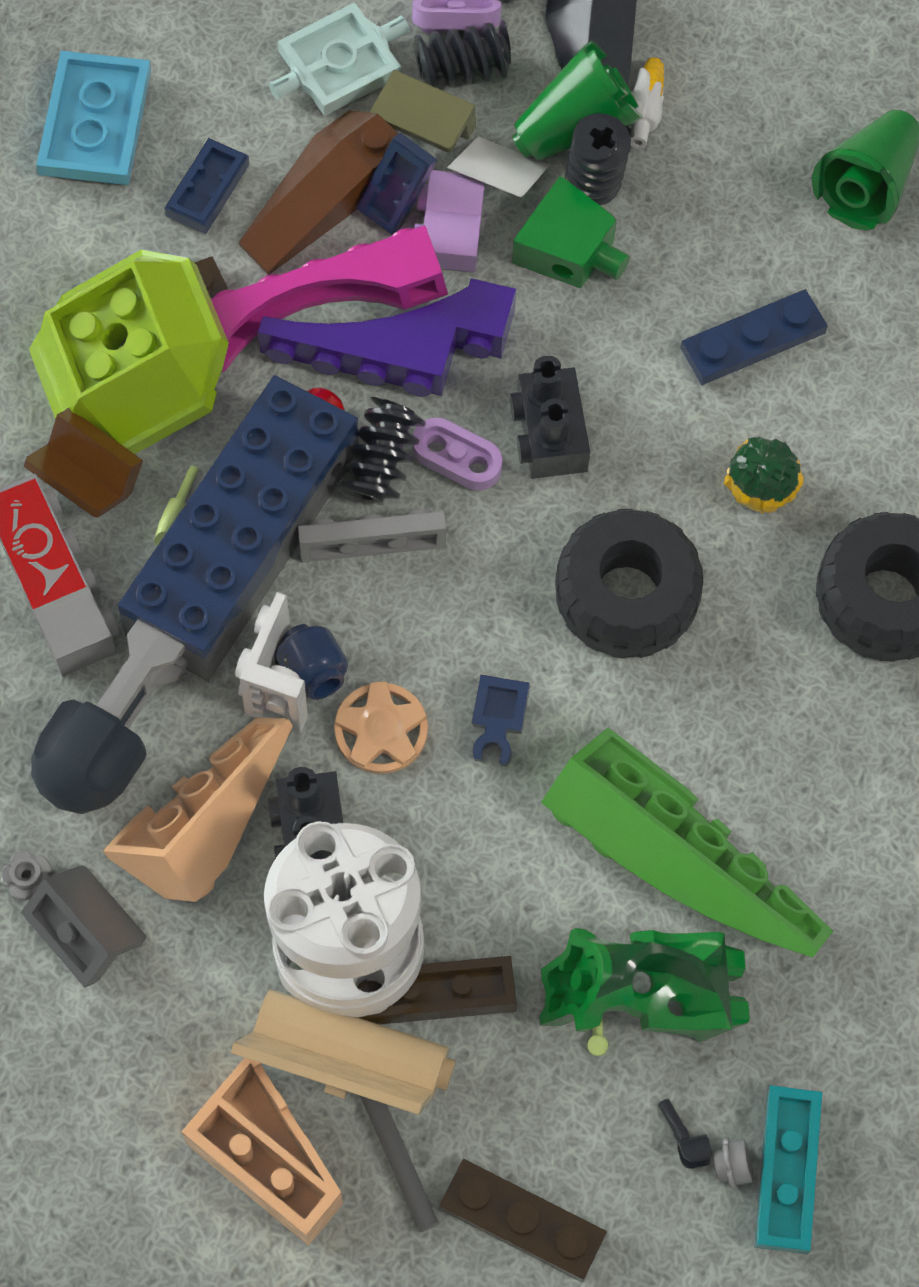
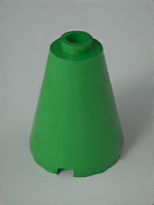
[512,40,643,161]
[811,110,919,231]

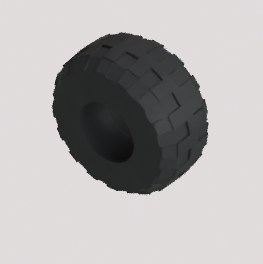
[555,508,704,659]
[816,512,919,662]

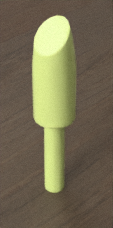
[154,465,199,546]

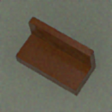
[24,408,143,518]

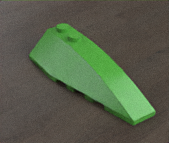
[541,727,833,958]

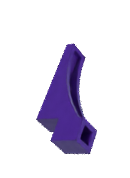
[258,278,516,397]

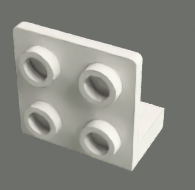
[235,592,308,734]

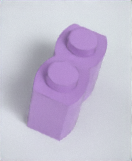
[414,170,485,272]

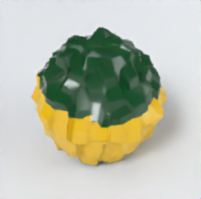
[724,436,804,514]

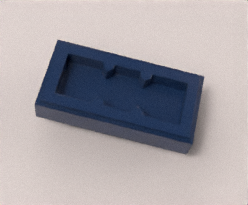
[356,133,437,235]
[164,138,250,234]

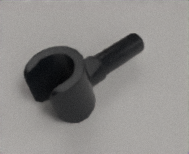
[658,1099,712,1169]

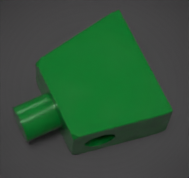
[512,176,630,288]

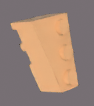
[181,1058,343,1246]

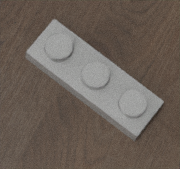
[298,509,446,563]

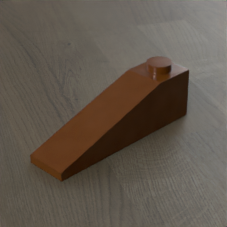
[239,110,398,275]

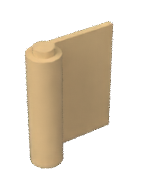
[231,989,456,1115]

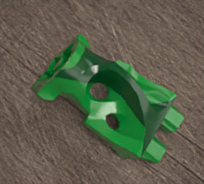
[539,928,750,1042]

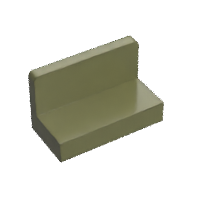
[370,70,476,152]

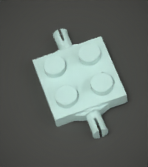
[269,2,410,116]

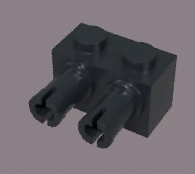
[510,355,590,479]
[268,767,343,860]

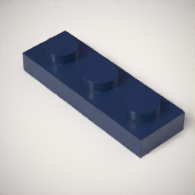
[680,289,828,385]

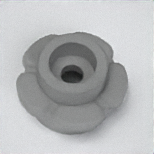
[1,851,52,900]
[714,1137,754,1190]

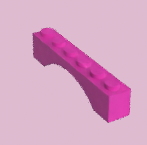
[211,225,448,373]

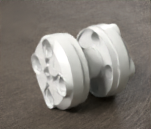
[264,821,424,1017]

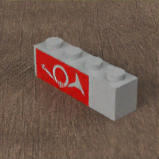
[0,473,120,677]

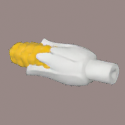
[628,57,664,149]

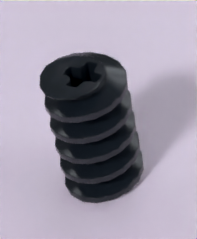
[414,20,511,88]
[565,113,631,206]
[338,397,426,505]

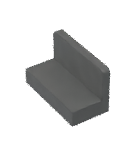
[21,865,146,988]

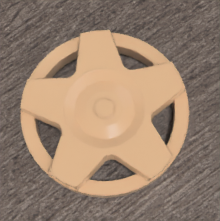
[334,682,428,774]

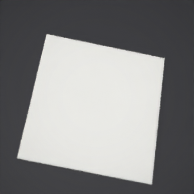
[447,136,550,198]

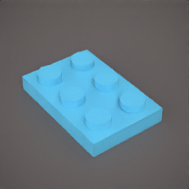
[36,51,151,185]

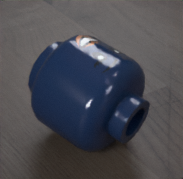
[275,624,348,700]

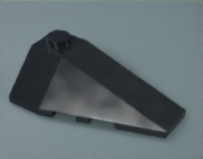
[545,0,637,87]

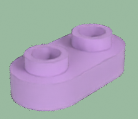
[412,0,501,35]
[412,418,502,490]

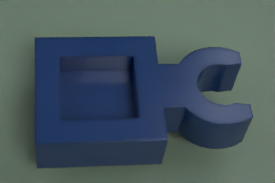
[472,675,531,767]

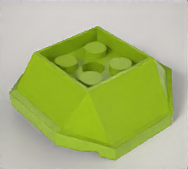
[29,249,229,454]

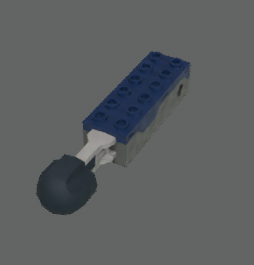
[31,375,359,814]

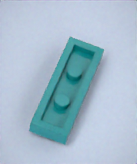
[754,1085,823,1255]

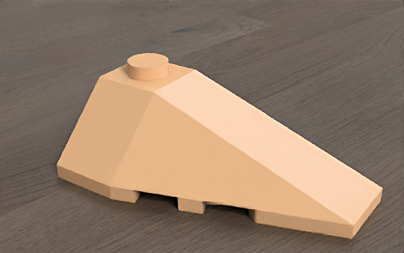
[103,717,293,902]

